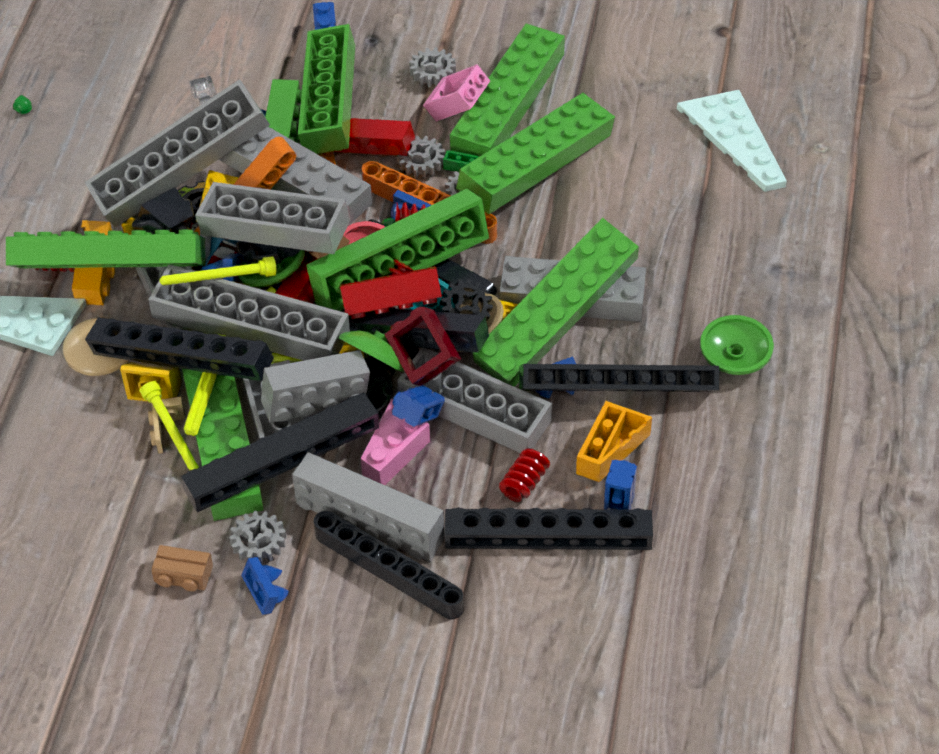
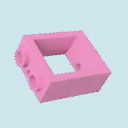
[423,65,490,122]

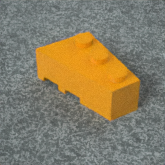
[72,220,115,305]
[576,401,652,482]

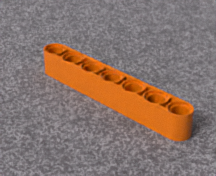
[191,136,297,270]
[362,161,497,244]

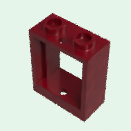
[384,307,461,386]

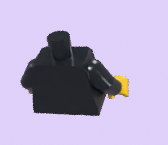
[121,187,194,235]

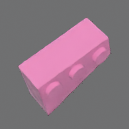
[361,399,430,485]

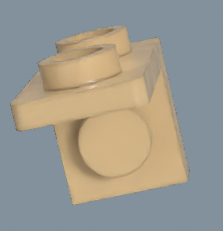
[148,397,185,454]

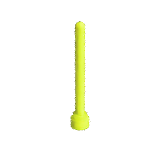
[159,256,276,285]
[139,381,199,471]

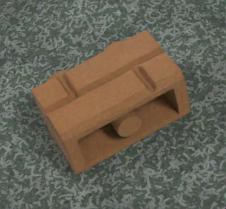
[152,545,213,591]

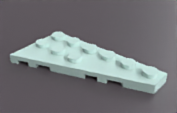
[677,90,787,192]
[0,296,87,356]

